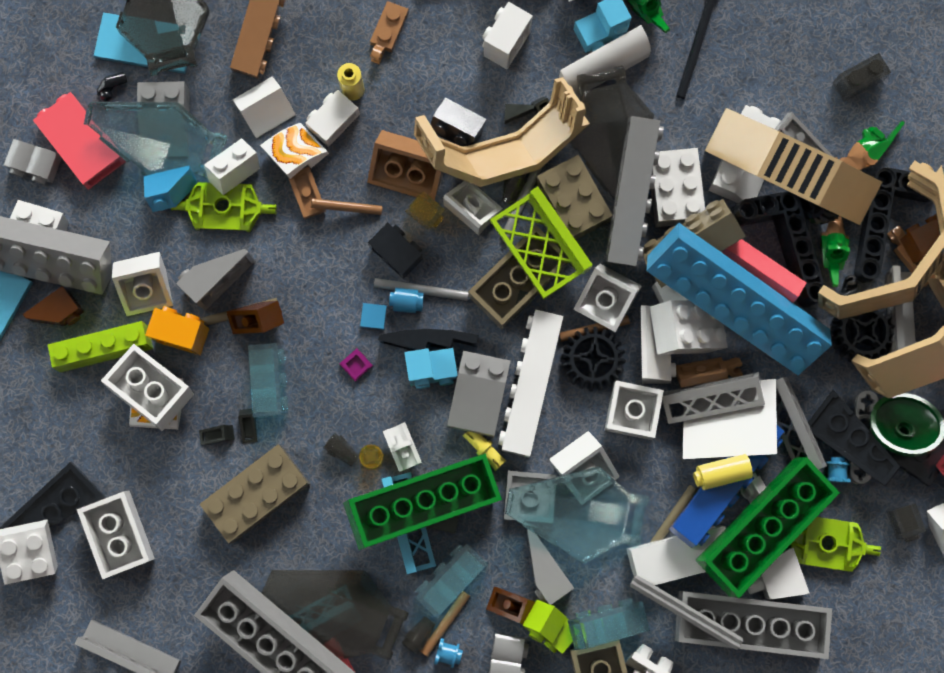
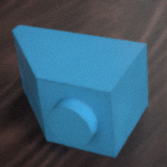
[144,166,197,212]

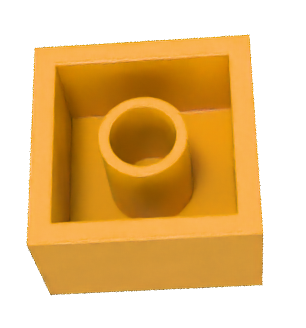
[145,306,209,356]

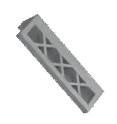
[885,266,916,353]
[662,372,765,424]
[776,377,827,470]
[75,620,181,673]

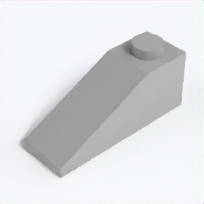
[526,527,574,605]

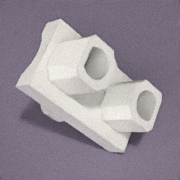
[383,422,422,472]
[625,644,673,673]

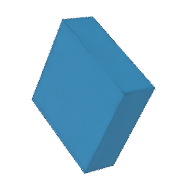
[360,303,387,330]

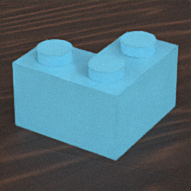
[573,0,632,53]
[404,348,458,389]

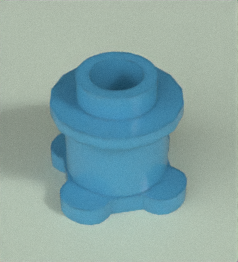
[826,457,851,483]
[434,638,463,668]

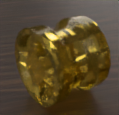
[359,444,384,470]

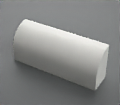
[559,25,651,97]
[626,525,726,585]

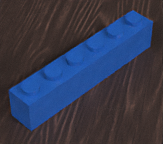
[668,426,784,548]

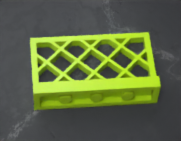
[490,186,593,299]

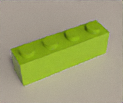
[48,321,153,373]

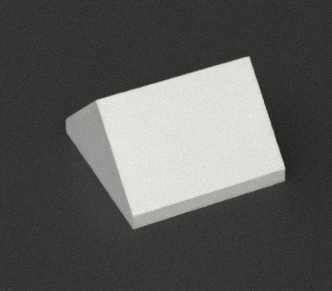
[233,76,296,138]
[443,181,503,235]

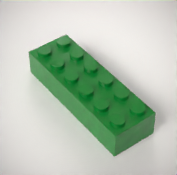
[343,453,502,550]
[695,457,840,598]

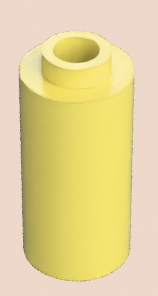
[337,63,365,100]
[693,454,753,490]

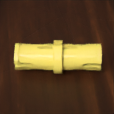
[463,432,507,471]

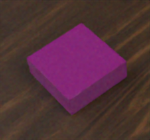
[339,348,373,382]

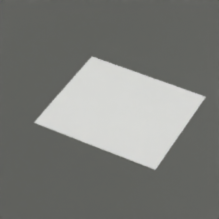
[683,379,777,459]

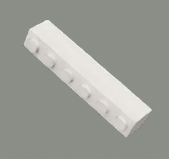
[498,309,563,458]

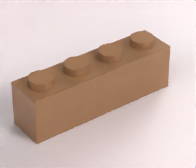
[230,0,286,79]

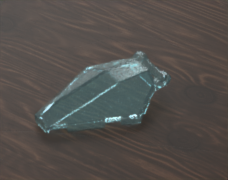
[84,102,227,178]
[505,466,650,564]

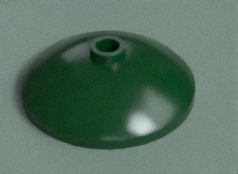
[870,393,944,457]

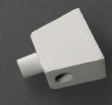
[747,548,809,599]

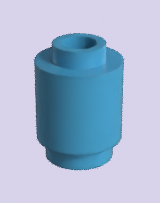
[389,288,424,313]

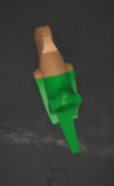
[626,0,670,33]
[835,121,905,170]
[820,216,850,287]

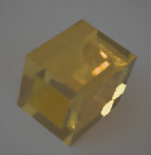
[405,191,445,229]

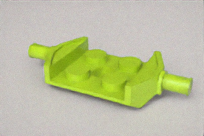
[171,182,277,232]
[789,517,881,572]

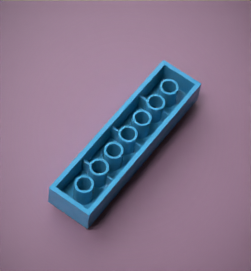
[646,223,832,375]

